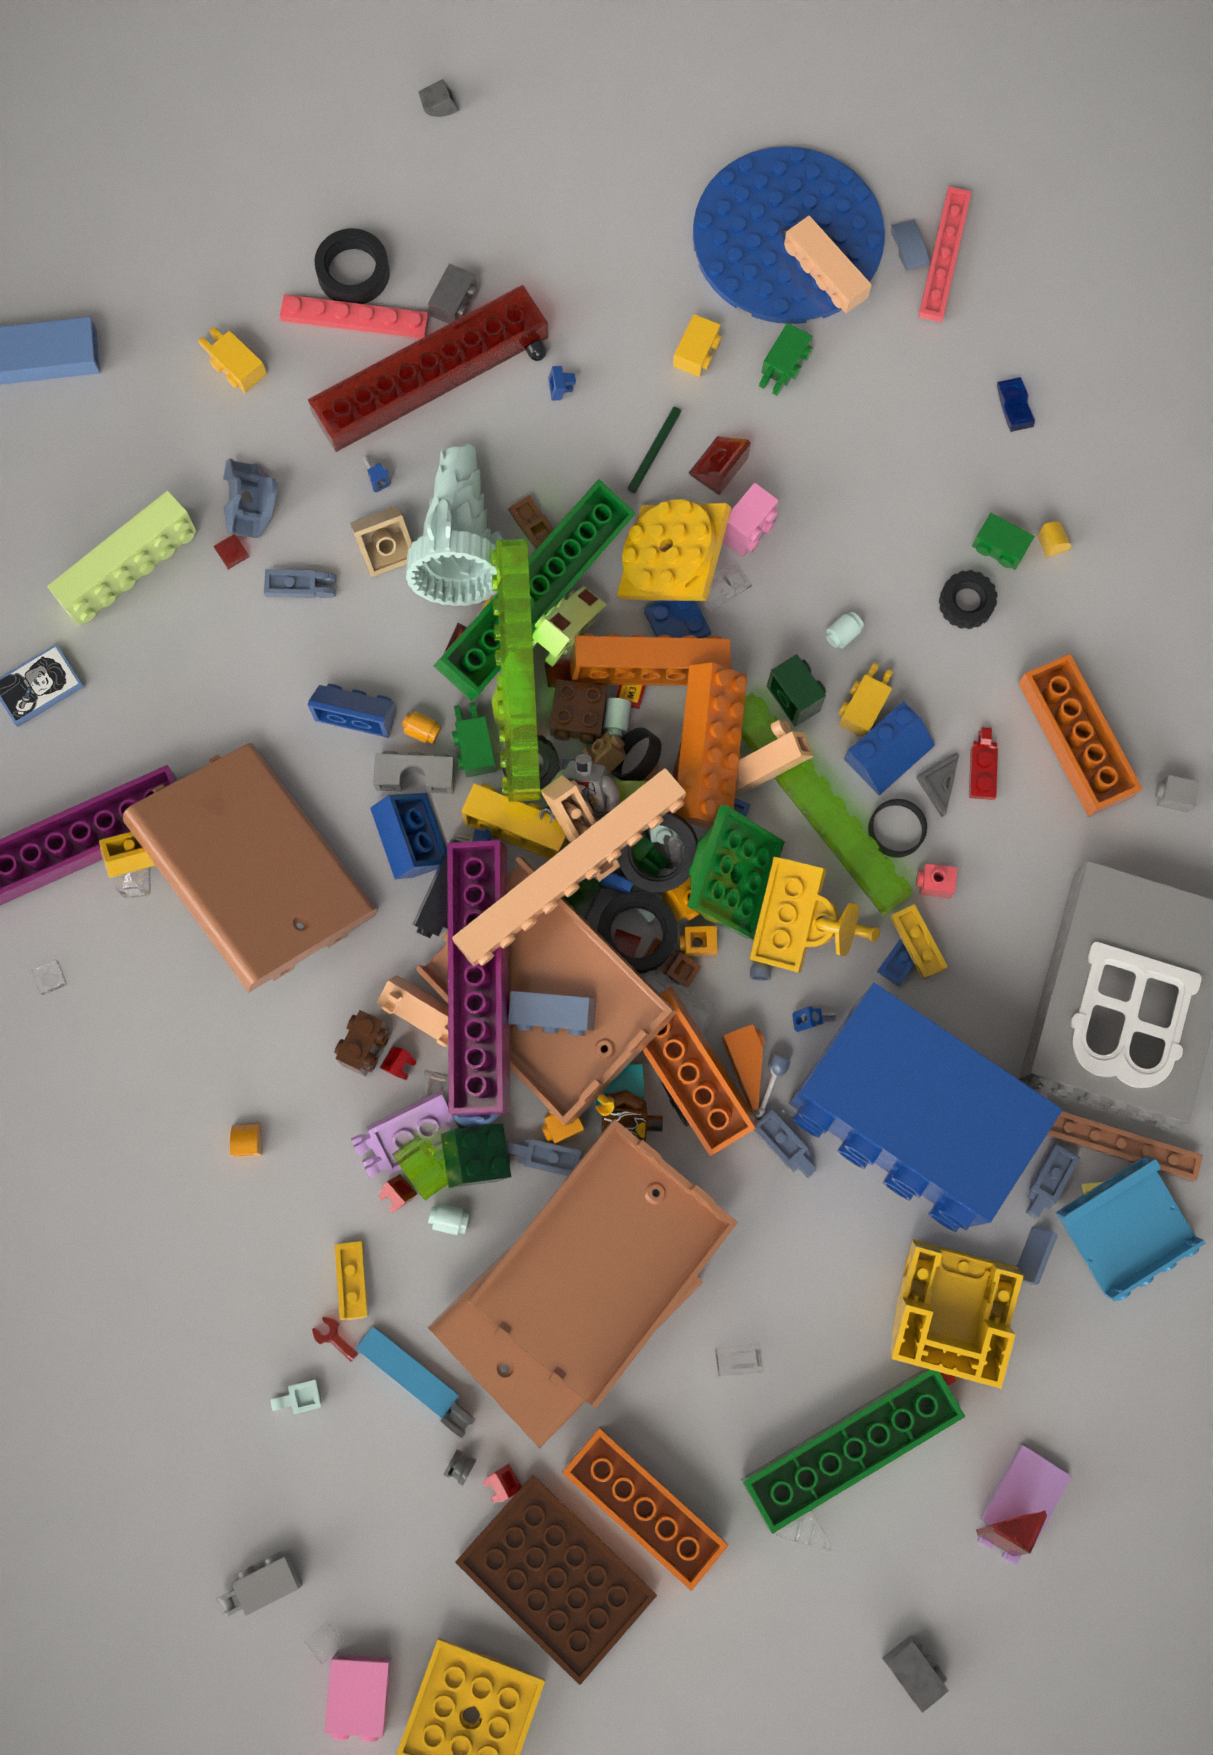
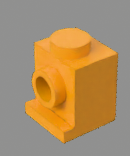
[679,926,718,957]

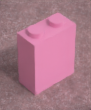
[325,1654,391,1742]

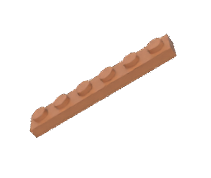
[1046,1111,1203,1182]

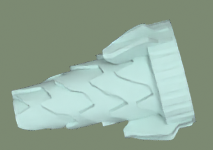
[406,443,512,606]

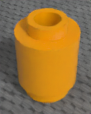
[402,710,442,744]

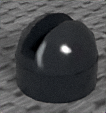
[525,340,547,361]

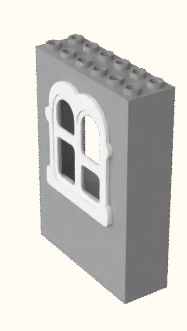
[1019,861,1213,1131]

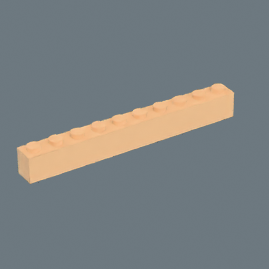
[452,768,686,967]

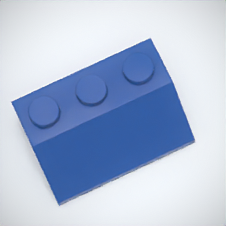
[308,684,397,738]
[844,701,935,796]
[370,793,447,879]

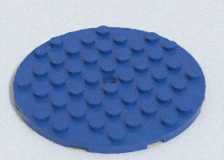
[693,147,885,324]

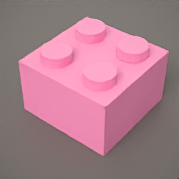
[723,483,779,557]

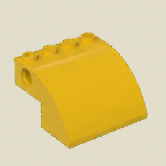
[891,1239,1024,1389]

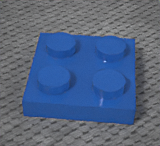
[644,601,711,638]

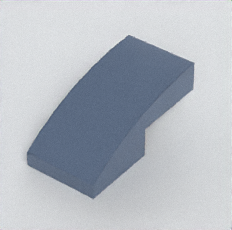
[891,220,930,270]

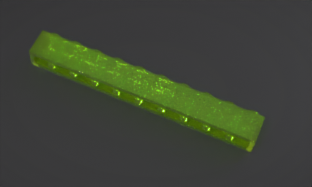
[491,539,541,802]
[741,692,913,917]

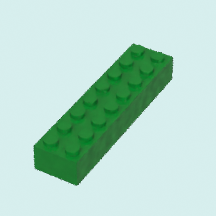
[741,1368,965,1534]

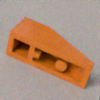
[722,1024,765,1112]

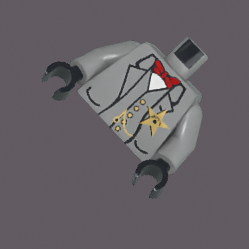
[539,754,620,823]

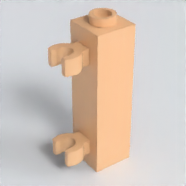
[735,720,814,796]
[376,975,448,1048]

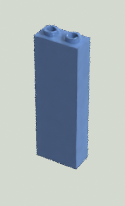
[0,317,100,385]

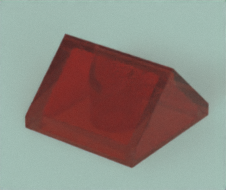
[689,436,751,495]
[976,1510,1047,1556]

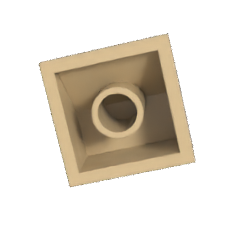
[350,505,412,578]

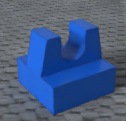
[548,366,576,401]

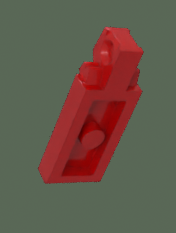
[969,727,998,800]

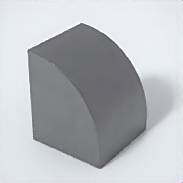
[418,79,459,117]

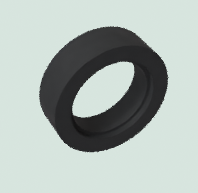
[314,228,390,304]
[618,811,698,892]
[597,892,678,974]

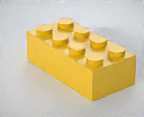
[461,783,569,860]

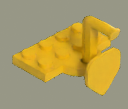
[749,857,880,973]

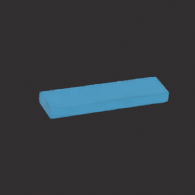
[356,1326,460,1418]

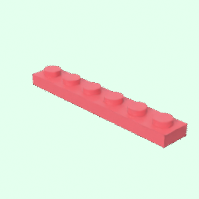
[918,186,972,323]
[280,294,429,339]

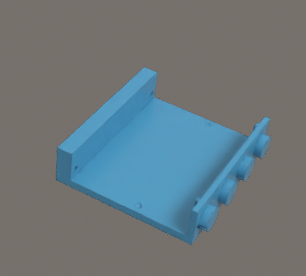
[1055,1156,1206,1301]

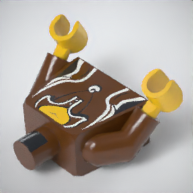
[595,1090,663,1142]

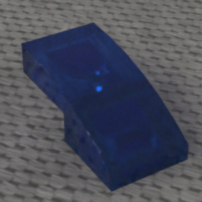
[997,377,1035,432]

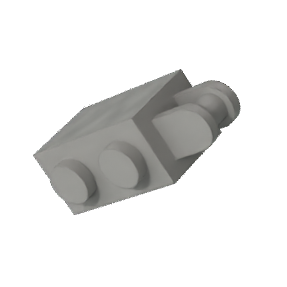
[216,1552,302,1618]

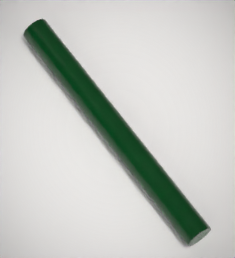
[627,407,681,493]

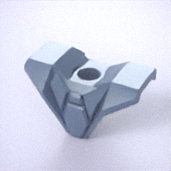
[223,458,278,538]

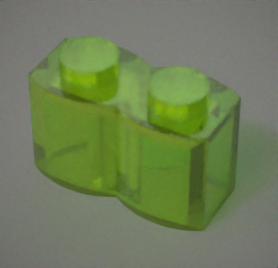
[392,1135,448,1201]

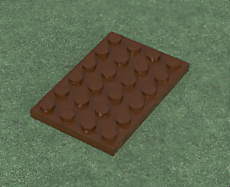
[455,1474,657,1685]

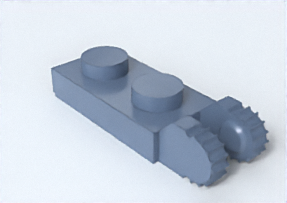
[264,569,337,598]

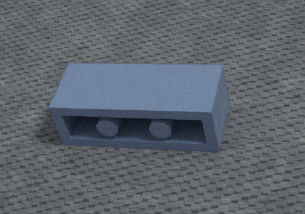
[508,991,596,1036]

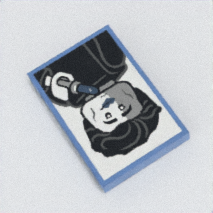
[0,644,84,727]

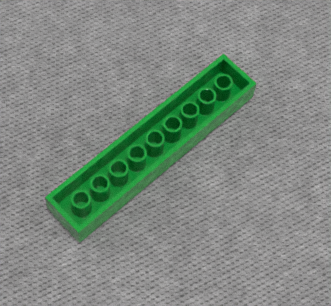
[433,479,636,701]

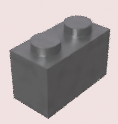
[428,263,478,327]
[882,1637,949,1713]

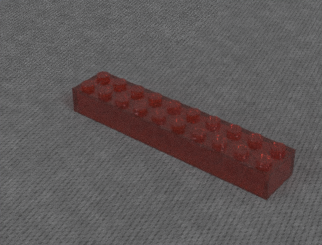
[308,285,549,452]

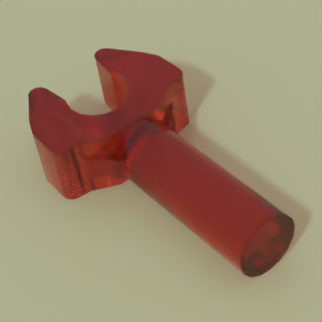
[312,1317,358,1362]

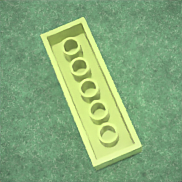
[47,490,197,626]

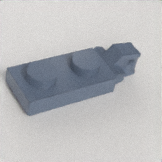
[754,1109,817,1178]
[507,1139,583,1176]
[1026,1143,1080,1218]

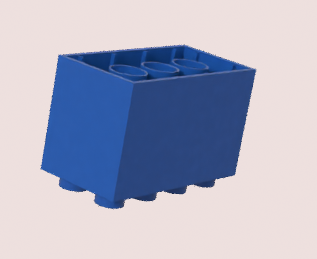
[788,983,1063,1232]

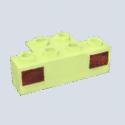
[529,585,607,667]

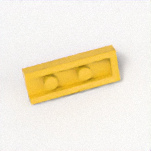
[890,904,948,980]
[334,1241,368,1321]

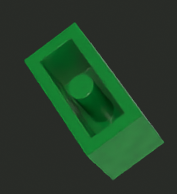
[972,512,1035,570]

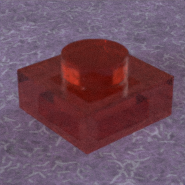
[213,534,249,570]

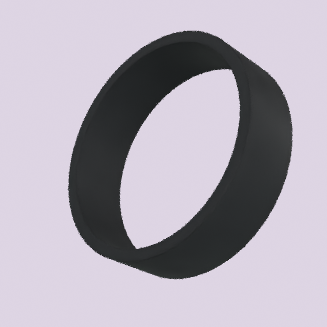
[611,727,662,781]
[868,799,927,858]

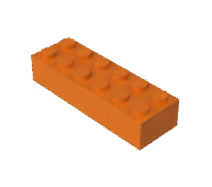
[570,633,731,686]
[1018,654,1143,817]
[674,662,747,829]
[642,986,759,1156]
[562,1427,728,1591]

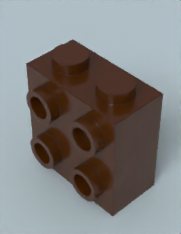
[549,679,607,744]
[334,1010,390,1077]

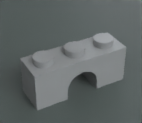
[373,751,455,794]

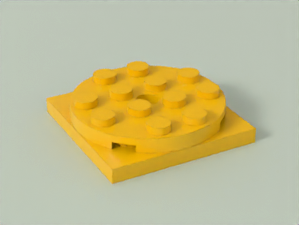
[616,499,731,601]
[396,1637,546,1755]

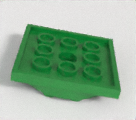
[687,805,785,940]

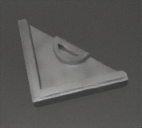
[916,753,959,817]

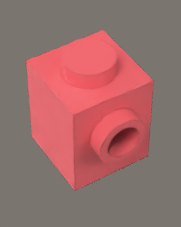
[916,864,957,898]

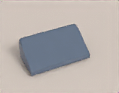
[1016,1227,1058,1285]

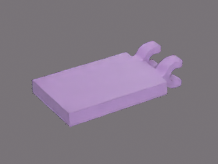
[351,1091,458,1178]
[977,1445,1072,1565]

